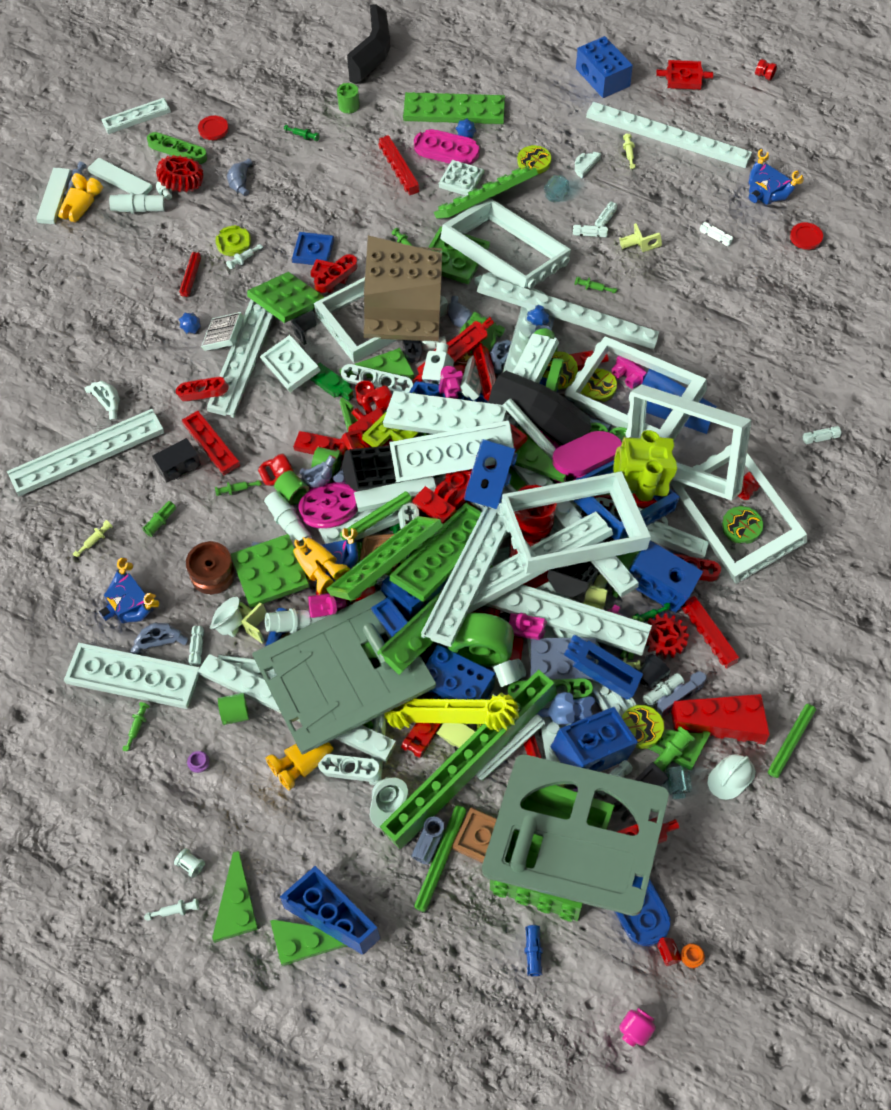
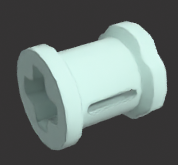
[174,848,205,878]

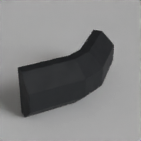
[347,4,391,84]
[488,370,591,446]
[342,433,438,491]
[547,509,622,598]

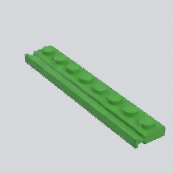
[377,565,493,675]

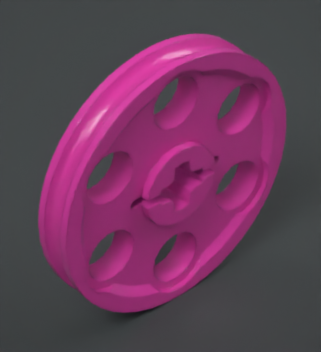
[299,482,358,528]

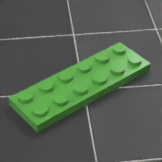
[403,92,505,124]
[434,166,538,218]
[390,503,482,602]
[326,516,443,600]

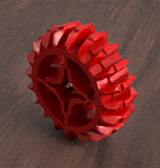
[156,155,204,193]

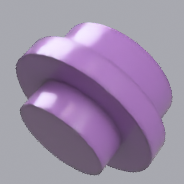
[187,751,210,773]

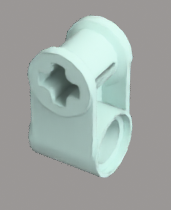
[493,659,526,687]

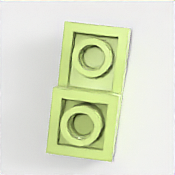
[436,723,475,748]

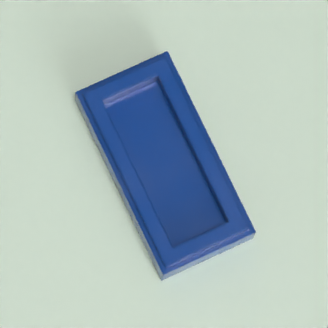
[371,597,408,638]

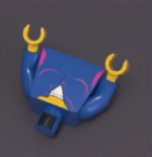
[748,149,804,205]
[294,528,358,582]
[99,558,159,623]

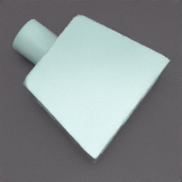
[422,343,454,385]

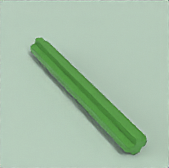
[414,805,466,912]

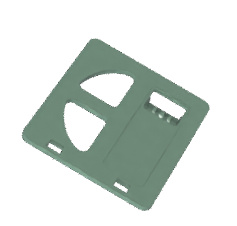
[482,755,669,916]

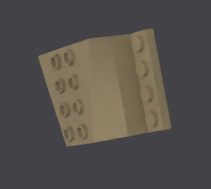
[364,235,442,341]

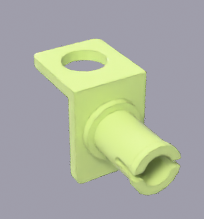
[619,223,662,252]
[583,574,608,609]
[239,602,267,644]

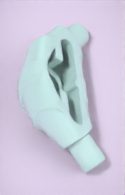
[85,381,120,420]

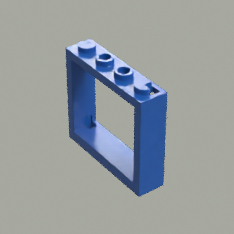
[573,460,680,540]

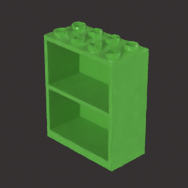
[490,785,614,922]

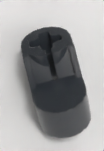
[403,340,422,363]

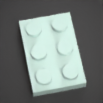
[260,335,320,393]

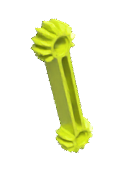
[384,692,519,732]

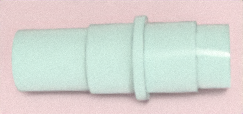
[109,193,165,214]
[264,491,312,546]
[265,608,329,634]

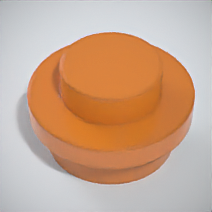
[680,944,705,968]

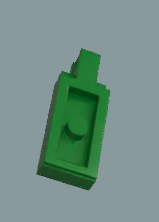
[310,362,354,402]

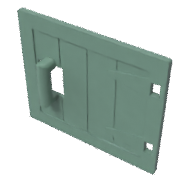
[252,591,436,754]

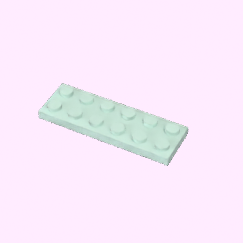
[383,391,508,434]
[390,421,515,482]
[64,643,200,709]

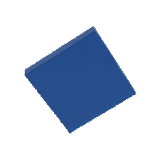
[292,232,335,265]

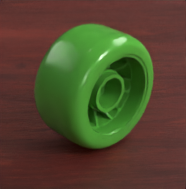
[448,613,514,668]

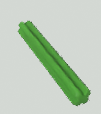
[340,491,412,541]
[768,704,816,778]

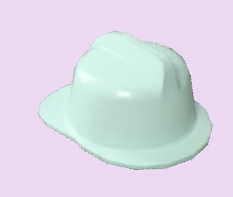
[210,597,243,637]
[707,754,756,800]
[370,777,408,829]

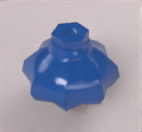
[455,119,477,138]
[527,305,549,326]
[179,312,201,334]

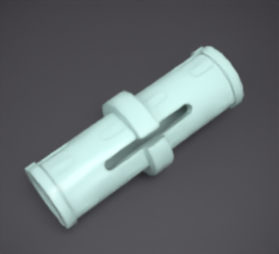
[643,673,685,708]

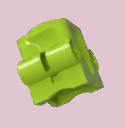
[613,430,677,501]

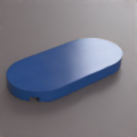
[614,876,671,946]

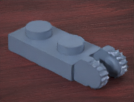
[656,671,707,718]

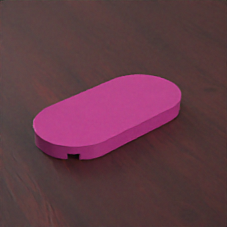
[414,129,480,165]
[552,431,622,476]

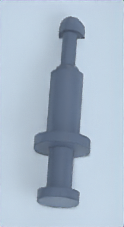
[64,161,87,197]

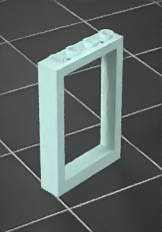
[440,198,571,289]
[314,277,448,363]
[565,336,707,442]
[626,384,752,501]
[670,444,807,584]
[499,471,651,574]

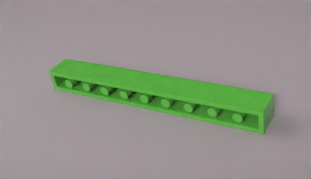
[379,669,557,850]

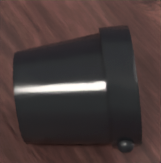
[638,654,671,690]

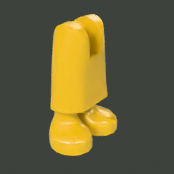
[58,173,103,223]
[293,537,350,594]
[265,742,334,791]

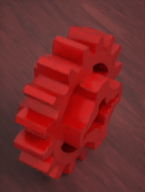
[645,613,689,659]

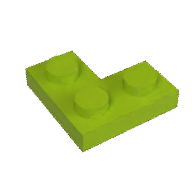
[362,413,418,447]

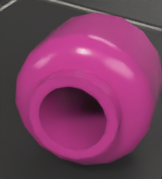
[619,1008,656,1047]

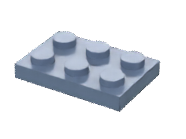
[531,638,596,682]

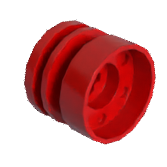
[514,485,557,540]

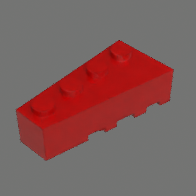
[671,694,770,745]

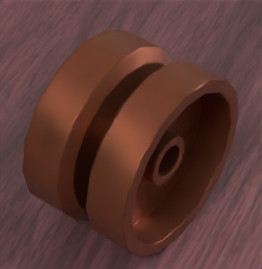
[186,541,235,595]

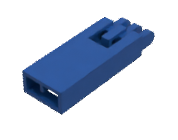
[564,635,643,700]

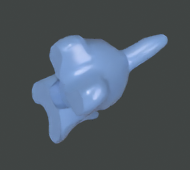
[536,692,595,725]

